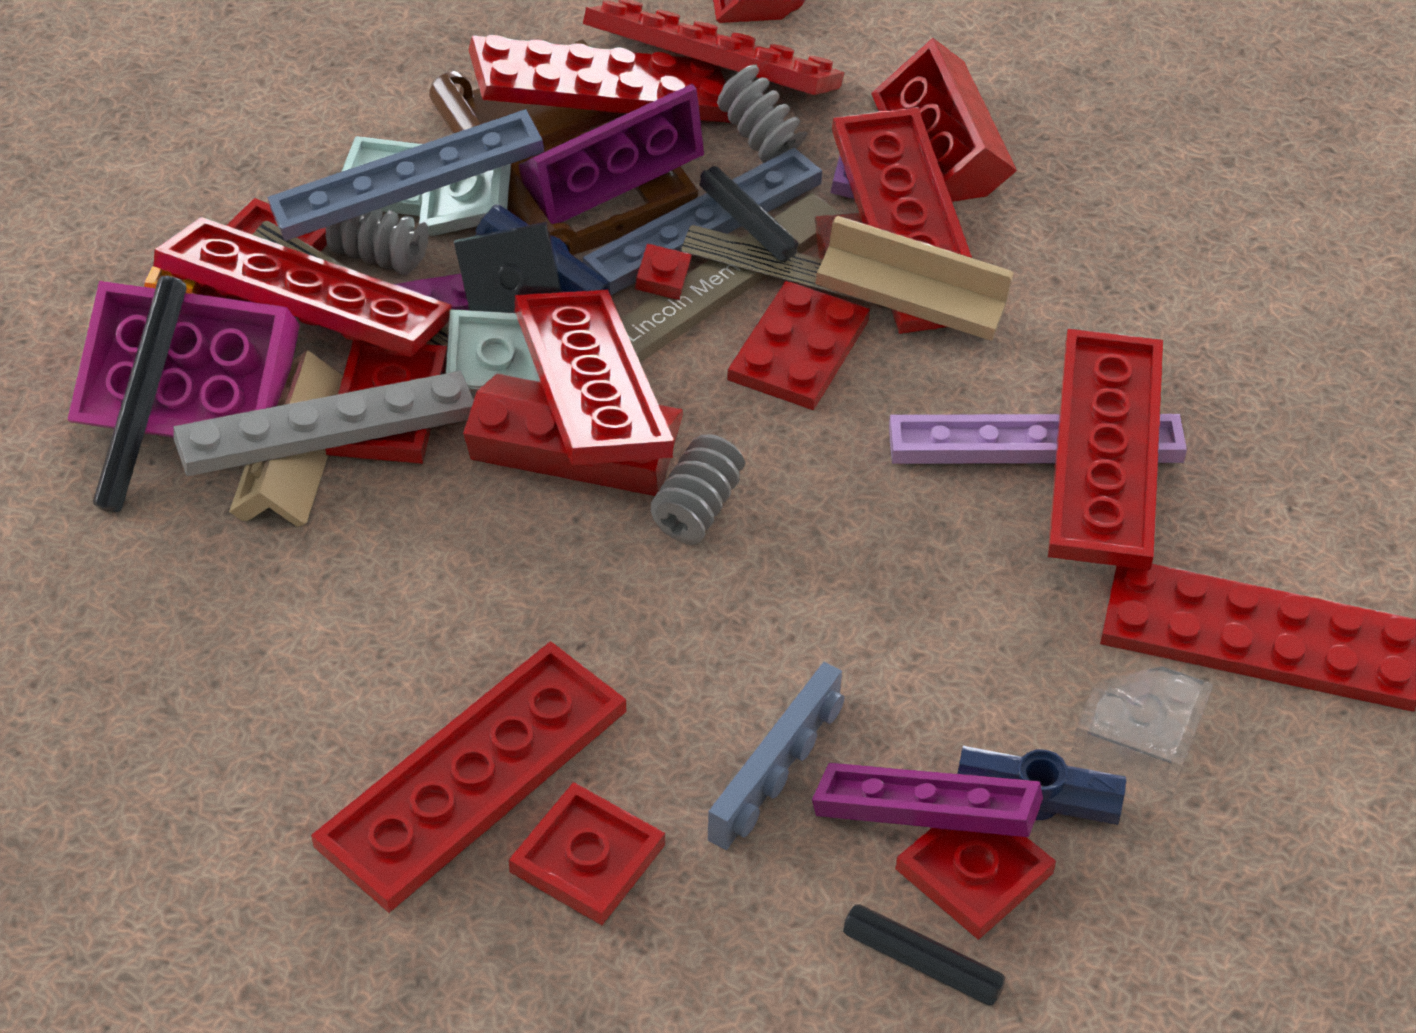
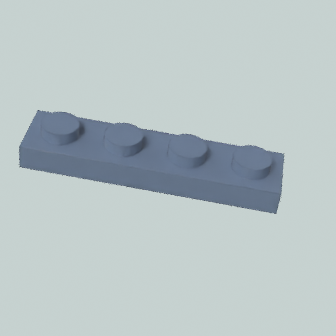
[708,662,845,850]

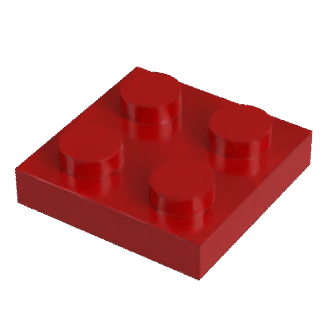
[508,782,665,926]
[895,828,1056,940]

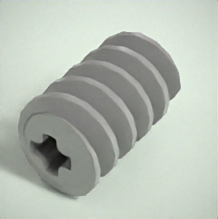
[717,65,808,163]
[326,208,429,275]
[651,434,746,545]

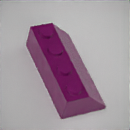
[518,84,704,224]

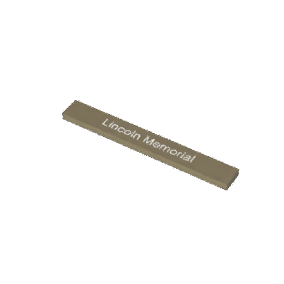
[621,193,844,362]

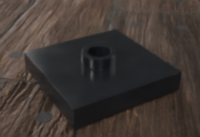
[454,222,562,313]

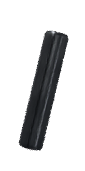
[699,166,799,262]
[843,904,1006,1005]

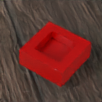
[635,243,692,300]

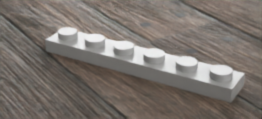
[173,371,474,476]

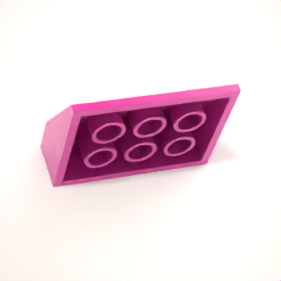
[67,281,300,438]

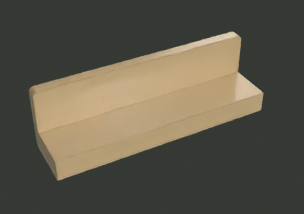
[816,216,1014,341]
[229,350,343,527]

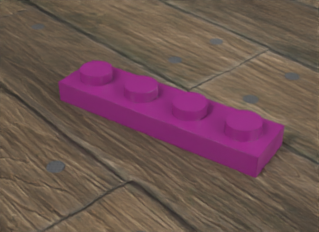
[812,763,1043,837]

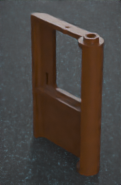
[429,39,699,255]

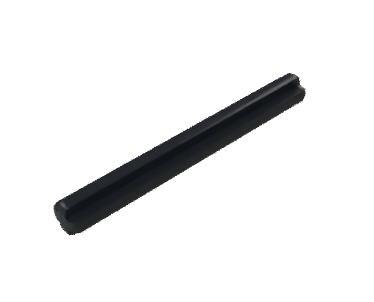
[93,276,187,512]

